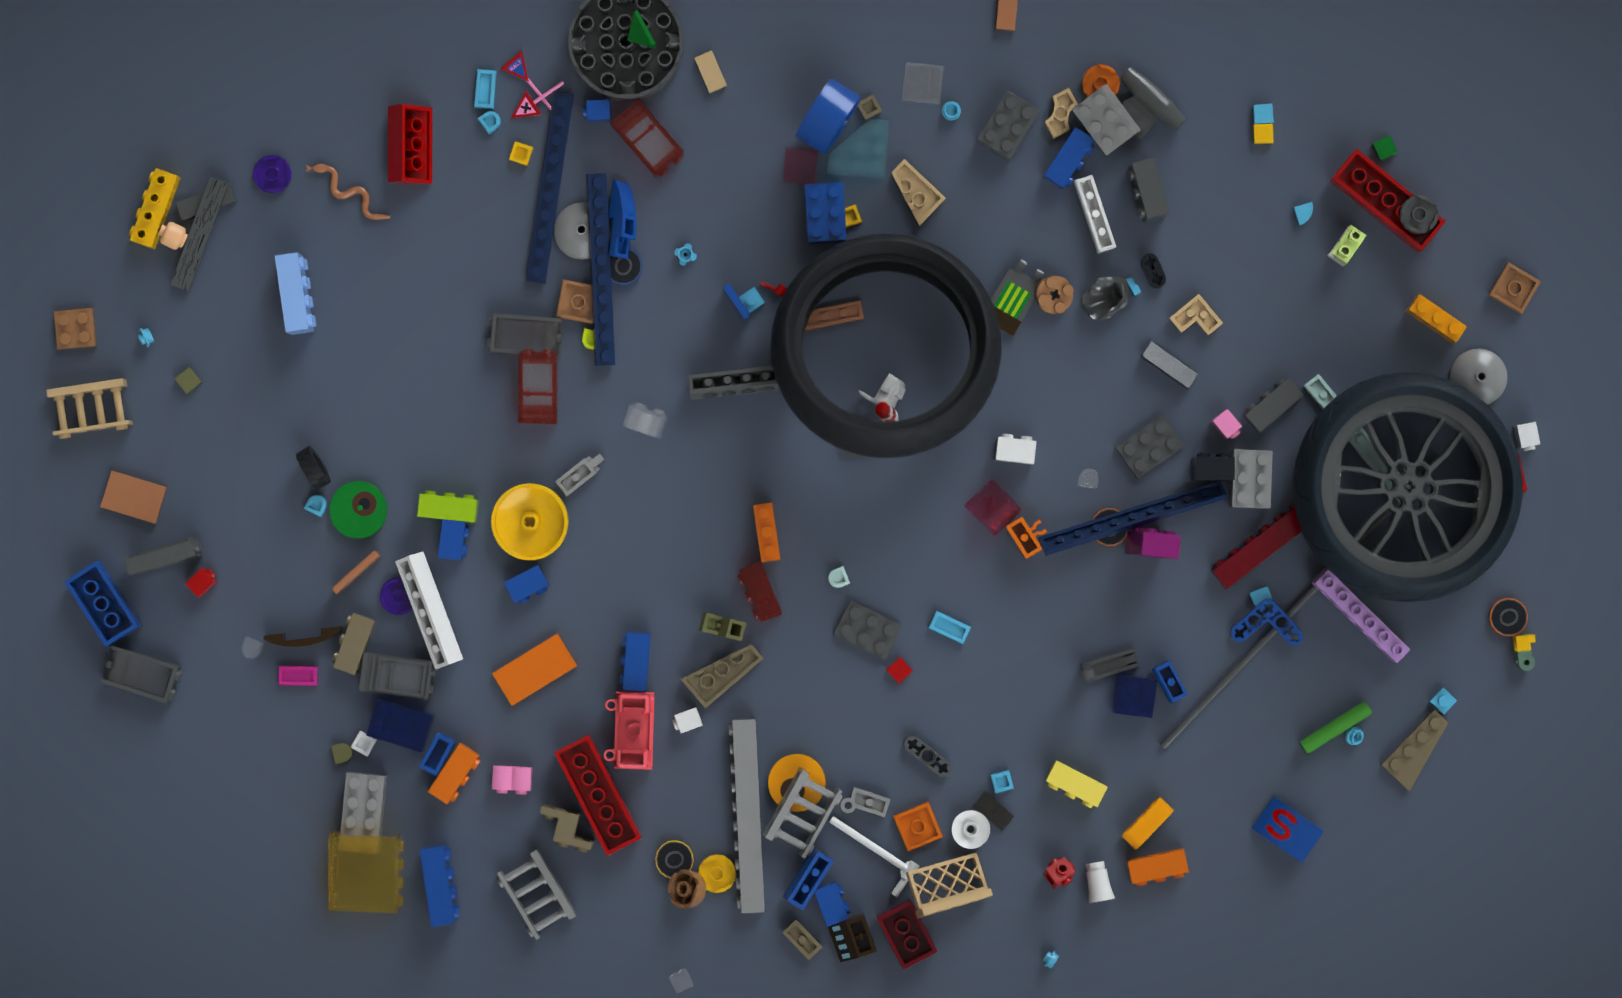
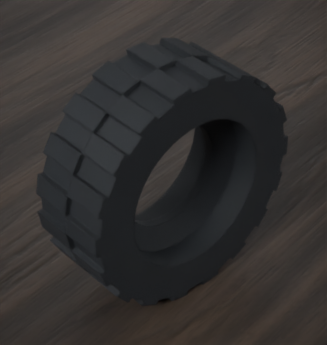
[296,446,331,490]

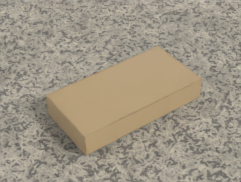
[694,50,727,94]

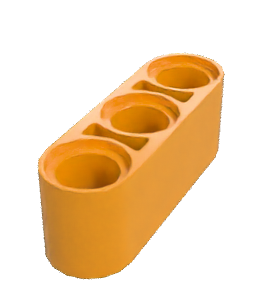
[1121,797,1174,850]

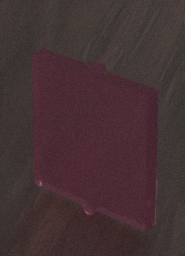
[783,148,818,185]

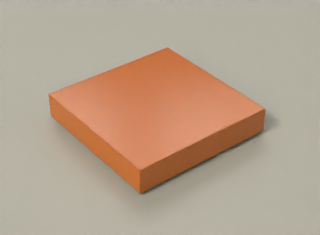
[893,801,943,852]

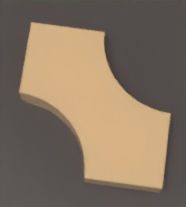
[1044,88,1078,139]

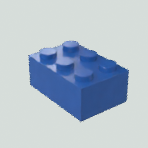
[805,182,847,244]

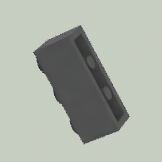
[1243,378,1304,433]

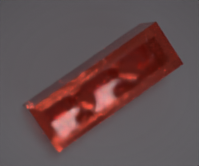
[737,561,783,623]

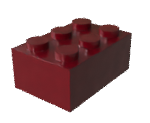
[876,899,937,970]

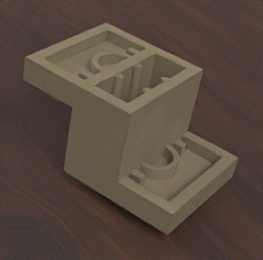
[540,803,595,852]

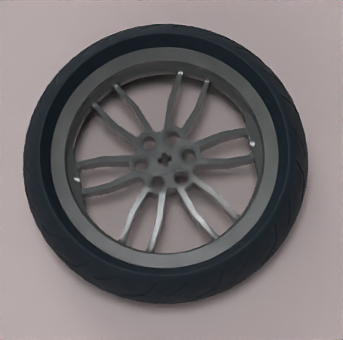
[1293,372,1523,602]

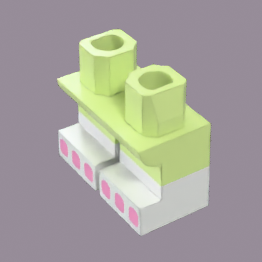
[1327,225,1367,266]

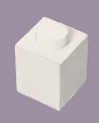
[1513,422,1540,451]
[672,707,703,733]

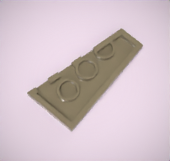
[681,644,764,708]
[1380,709,1448,792]

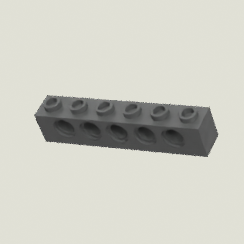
[688,366,780,400]

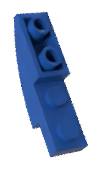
[608,180,636,259]

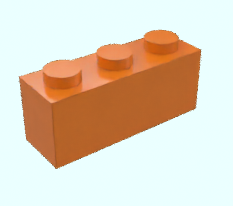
[753,502,781,562]
[428,743,480,804]
[1126,848,1189,887]

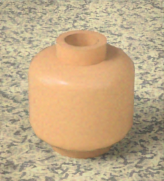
[158,222,188,250]

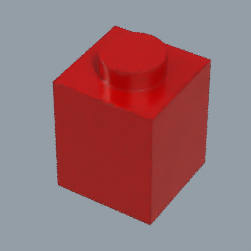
[185,568,218,598]

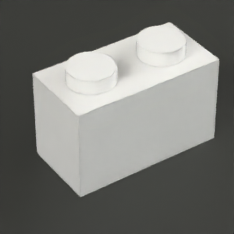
[995,434,1036,465]

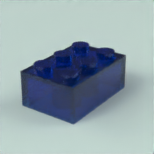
[366,698,435,752]

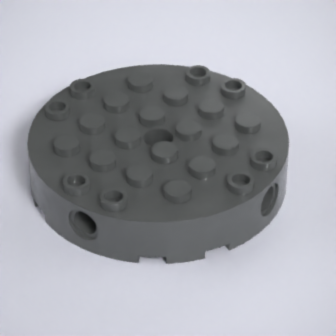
[568,0,684,101]

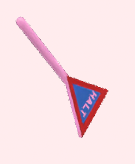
[500,51,552,110]

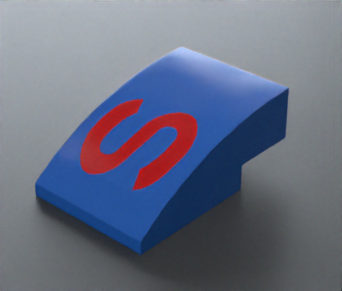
[1252,797,1324,863]

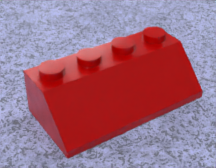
[388,104,432,184]

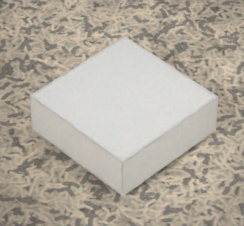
[351,730,377,757]

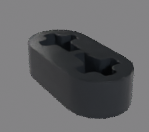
[1141,253,1166,289]

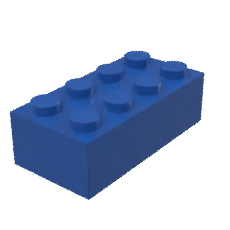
[64,561,143,647]
[420,844,461,927]

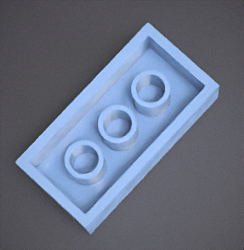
[275,252,316,335]

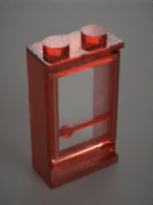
[610,99,684,178]
[518,349,558,424]

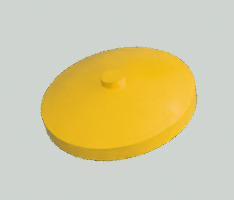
[491,483,569,560]

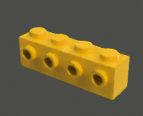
[129,168,181,249]

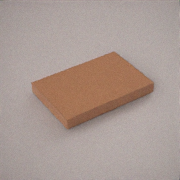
[100,470,168,524]

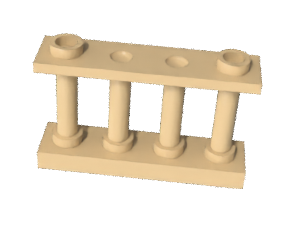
[46,378,133,439]

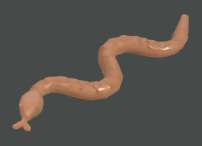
[306,164,390,220]

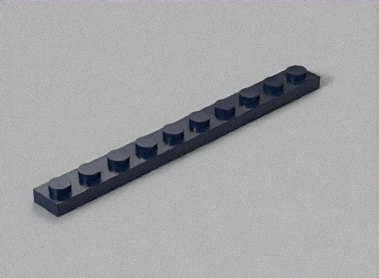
[526,92,574,284]
[586,173,615,366]
[1038,480,1227,556]

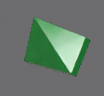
[627,10,656,49]

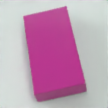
[278,666,318,686]

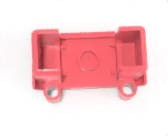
[604,691,655,770]

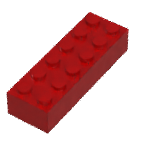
[1329,148,1446,253]
[554,734,642,856]

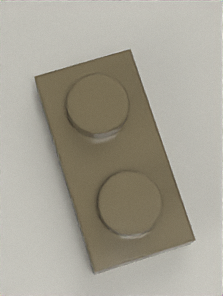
[782,919,823,960]

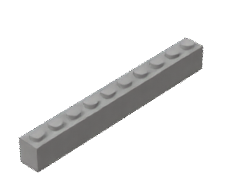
[729,718,765,913]

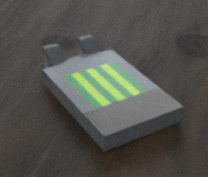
[991,259,1044,337]

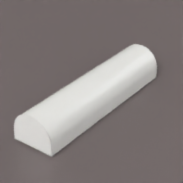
[1073,175,1116,254]

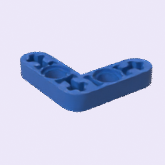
[1231,598,1303,645]

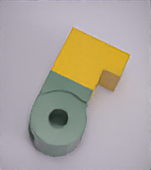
[1512,634,1536,671]

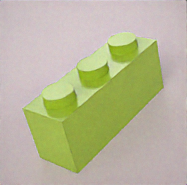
[417,490,479,523]

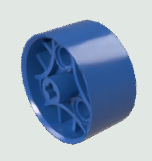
[795,78,862,155]

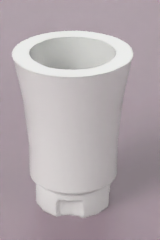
[1086,861,1115,903]

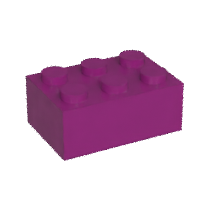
[1125,528,1181,559]

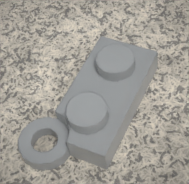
[840,787,891,817]

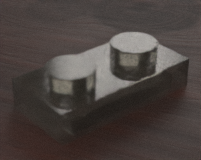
[972,791,1014,831]

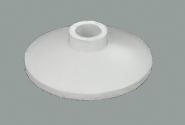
[952,810,990,849]

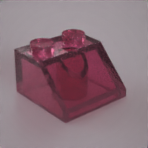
[964,479,1022,537]

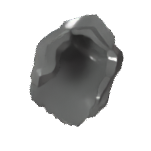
[1081,276,1129,320]

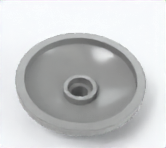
[554,202,611,260]
[1449,349,1507,405]

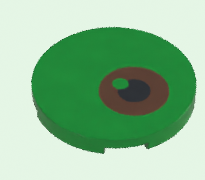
[329,481,387,539]

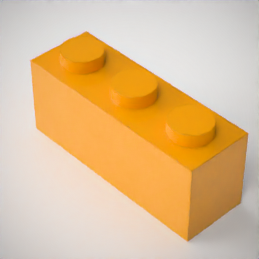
[1405,294,1467,344]

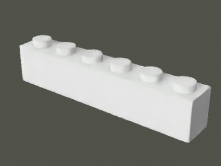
[395,551,463,670]

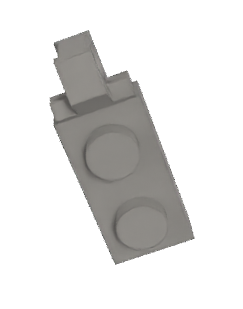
[555,453,605,497]

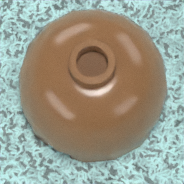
[668,869,707,909]

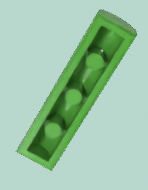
[1299,701,1372,755]

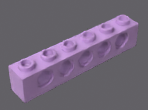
[1311,569,1411,663]

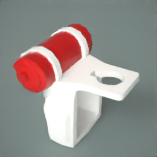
[858,373,906,421]

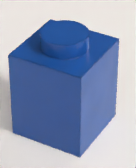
[583,100,611,122]

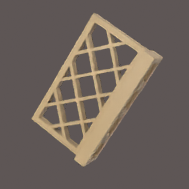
[906,852,993,918]

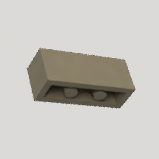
[332,613,377,675]

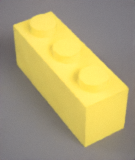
[1045,760,1108,809]

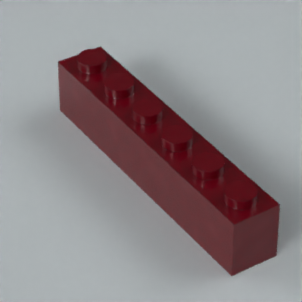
[1211,502,1302,589]

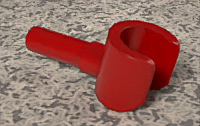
[760,282,787,297]

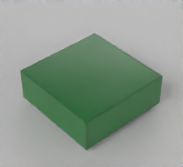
[1372,135,1398,161]

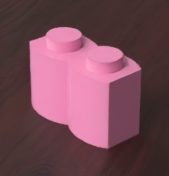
[492,765,533,795]

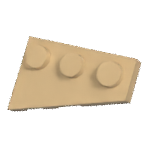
[891,159,946,227]

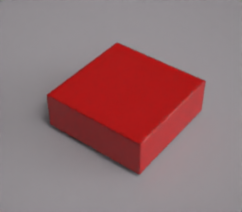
[886,657,913,684]

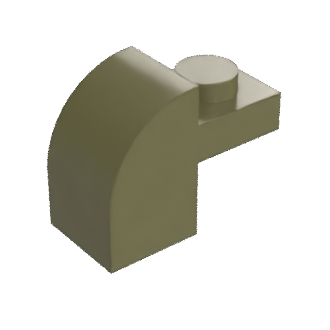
[698,612,746,641]

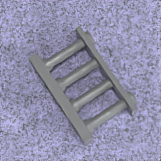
[762,767,843,859]
[496,849,577,940]

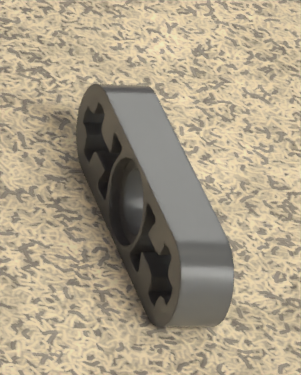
[904,735,951,777]

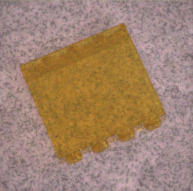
[328,831,404,913]

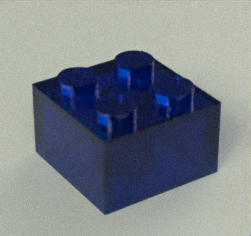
[1112,674,1157,718]

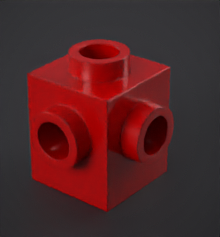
[1043,857,1075,889]

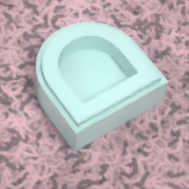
[828,566,850,588]

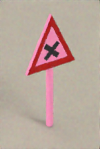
[511,81,564,119]

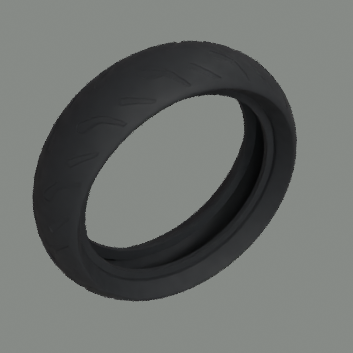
[771,234,1002,458]

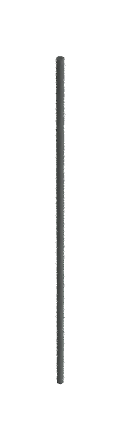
[1160,454,1439,749]

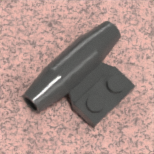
[1120,67,1186,140]

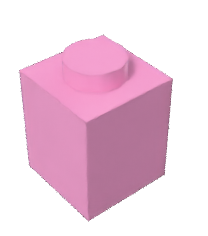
[1211,409,1242,439]

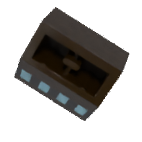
[828,913,877,962]

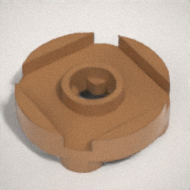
[1034,275,1074,314]

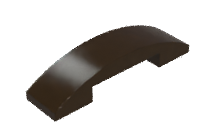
[263,626,343,647]

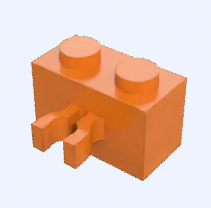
[1005,517,1047,559]

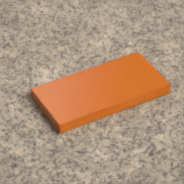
[492,633,578,706]

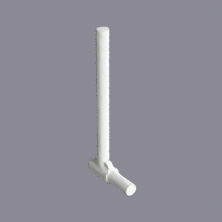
[829,816,920,897]

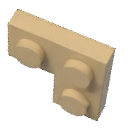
[1169,294,1223,336]

